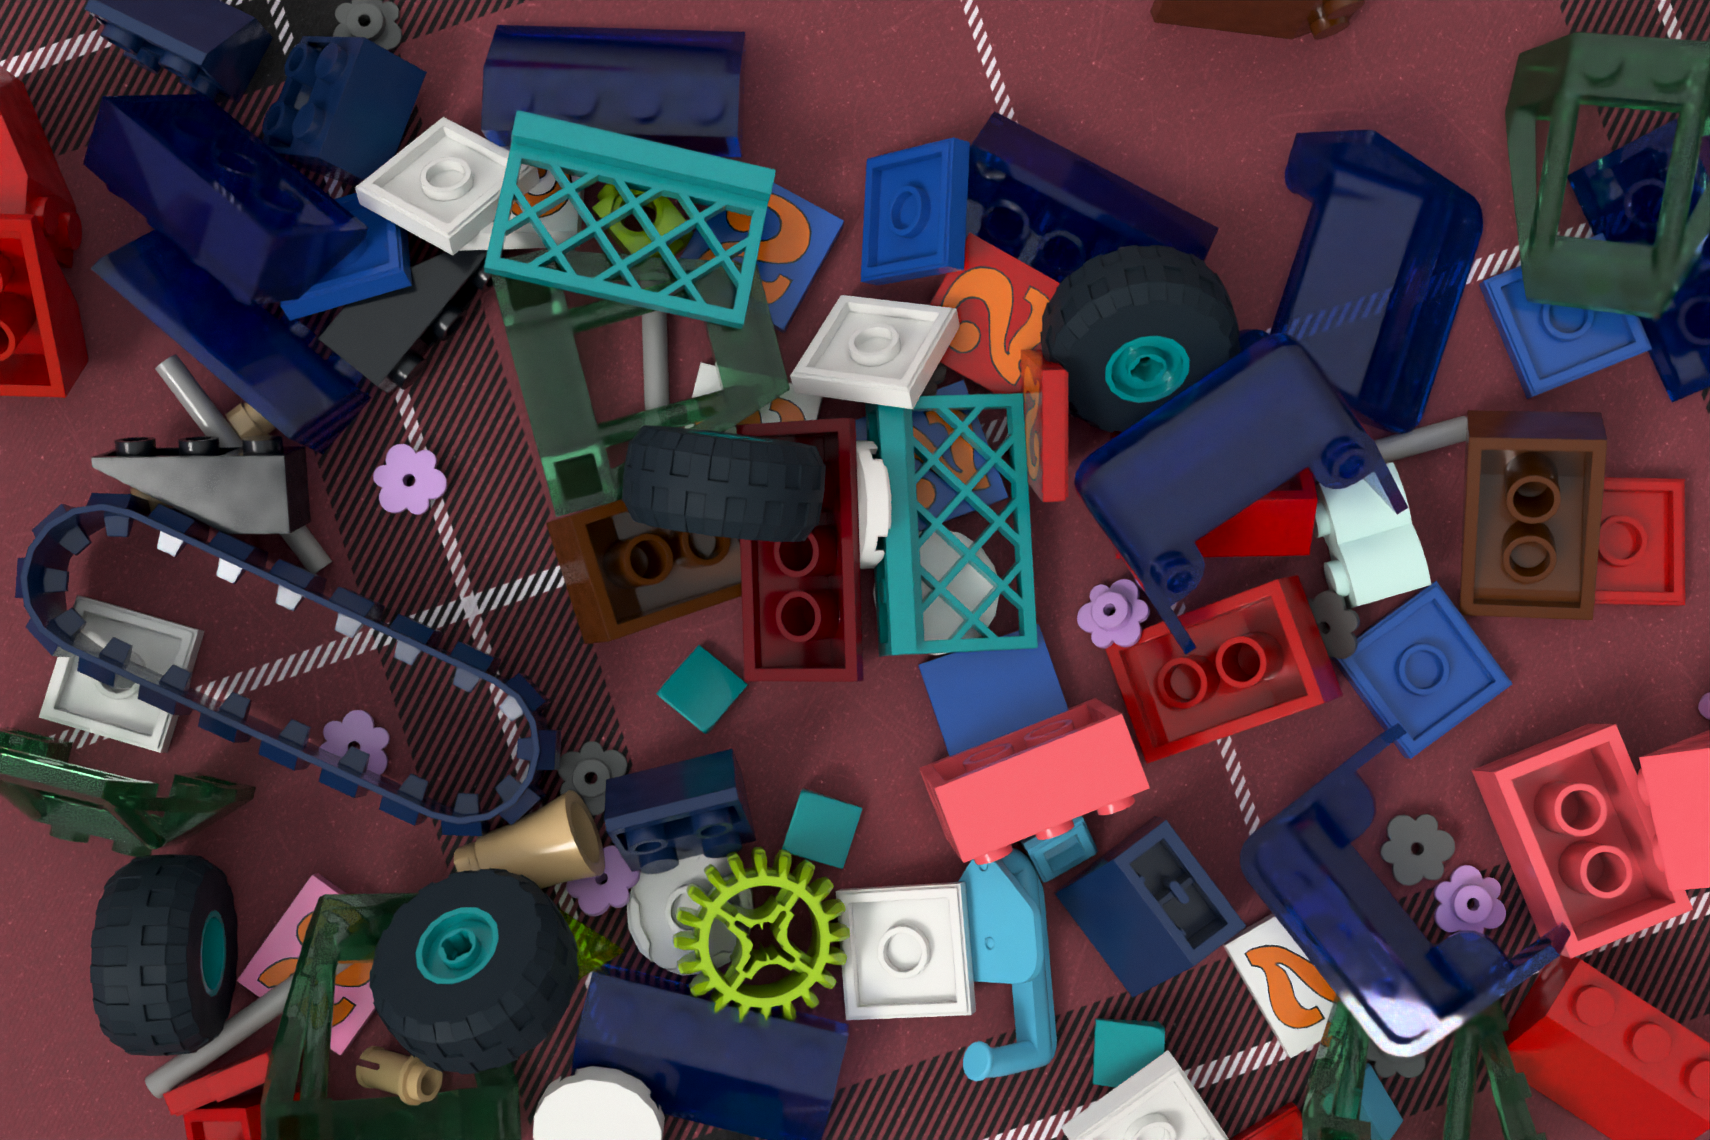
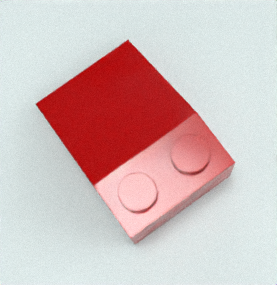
[0,66,82,268]
[0,213,89,398]
[1105,575,1343,764]

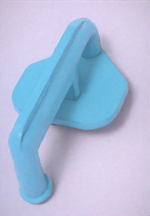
[958,848,1057,1081]

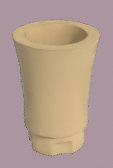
[454,790,605,889]

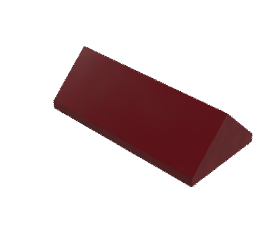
[736,418,864,682]

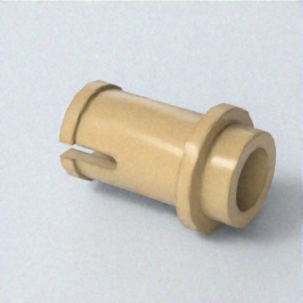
[356,1046,443,1106]

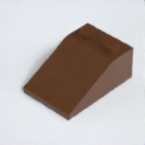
[1150,0,1365,40]
[1459,410,1607,620]
[546,499,742,644]

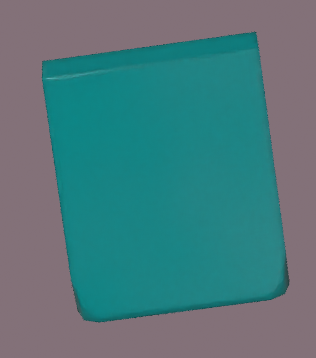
[656,645,748,734]
[782,788,863,869]
[1092,1018,1165,1088]

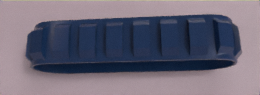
[15,493,561,836]

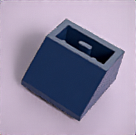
[84,0,273,103]
[258,36,427,186]
[604,749,757,874]
[1054,816,1246,997]

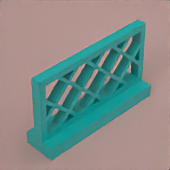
[484,110,776,329]
[865,393,1038,657]

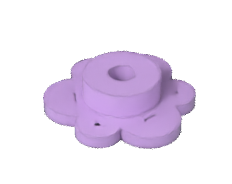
[373,444,447,515]
[1077,579,1150,649]
[319,710,390,775]
[566,845,640,916]
[1434,865,1506,940]

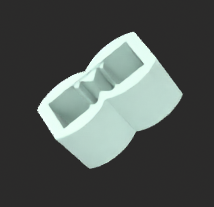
[1313,462,1431,609]

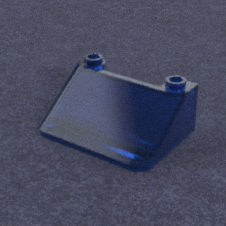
[1231,130,1483,434]

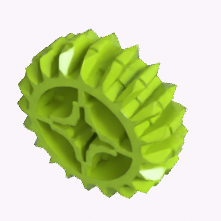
[673,847,850,1026]

